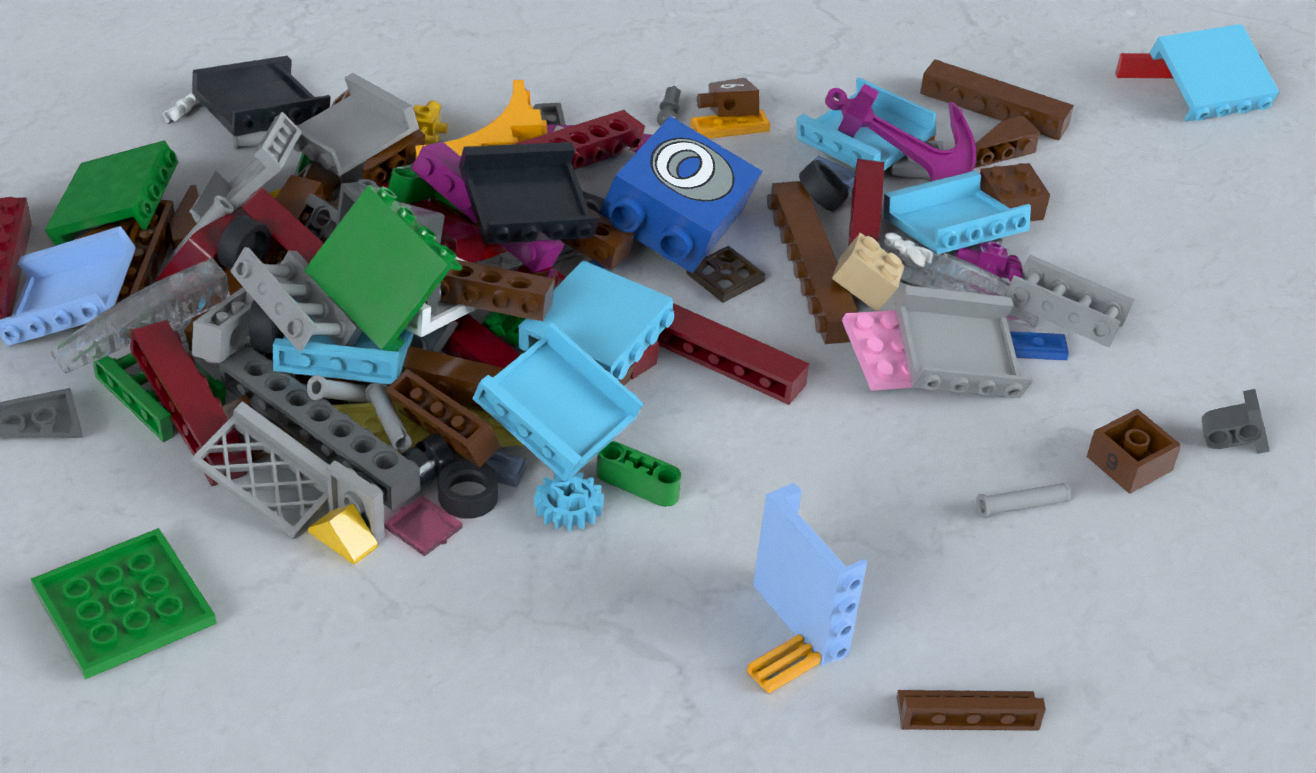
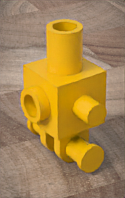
[413,100,448,145]

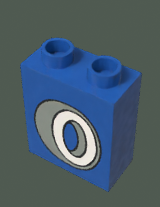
[599,116,763,274]

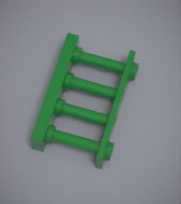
[91,350,227,442]

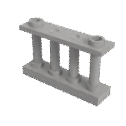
[230,247,363,351]
[1005,255,1134,347]

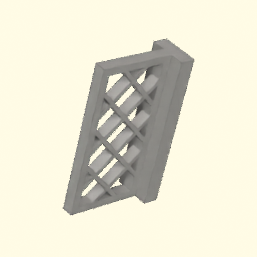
[191,402,329,539]

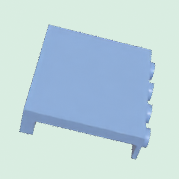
[0,226,136,346]
[753,482,867,666]

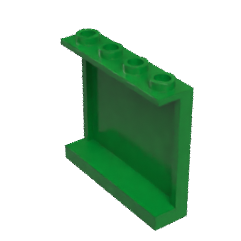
[45,140,179,246]
[304,186,463,352]

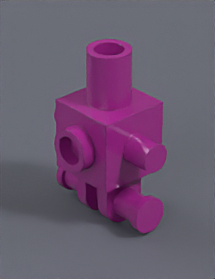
[954,242,1023,284]

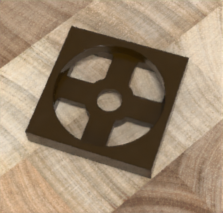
[686,245,765,303]

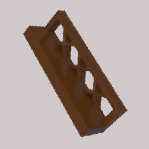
[896,690,1046,731]

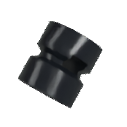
[401,434,455,490]

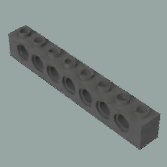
[219,346,420,510]

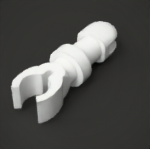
[162,92,200,123]
[884,233,933,266]

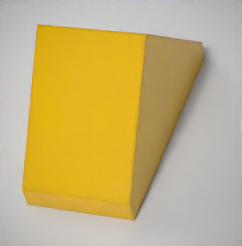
[308,504,378,565]

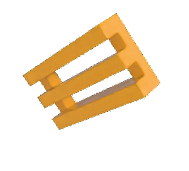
[747,634,822,694]

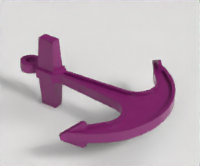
[825,84,976,182]

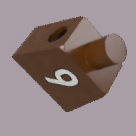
[697,78,759,117]

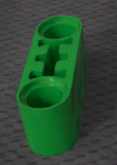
[596,441,681,507]

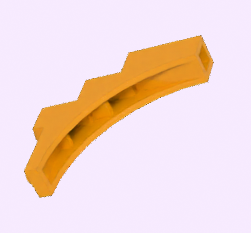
[415,80,547,159]

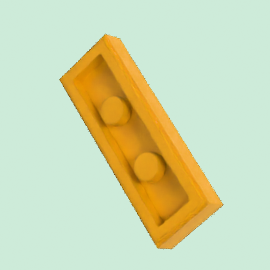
[690,110,771,139]

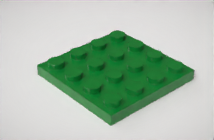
[31,528,217,679]

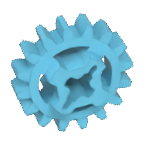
[534,472,604,531]

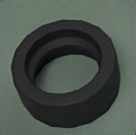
[799,160,848,211]
[218,215,271,269]
[248,300,284,353]
[438,459,498,519]

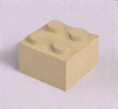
[832,233,905,311]

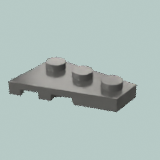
[0,388,83,438]

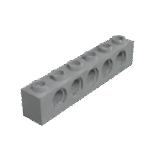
[192,261,296,363]

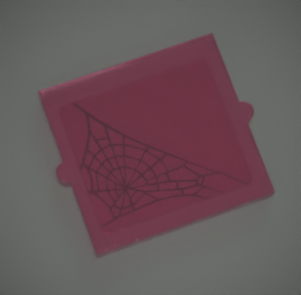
[384,496,463,556]

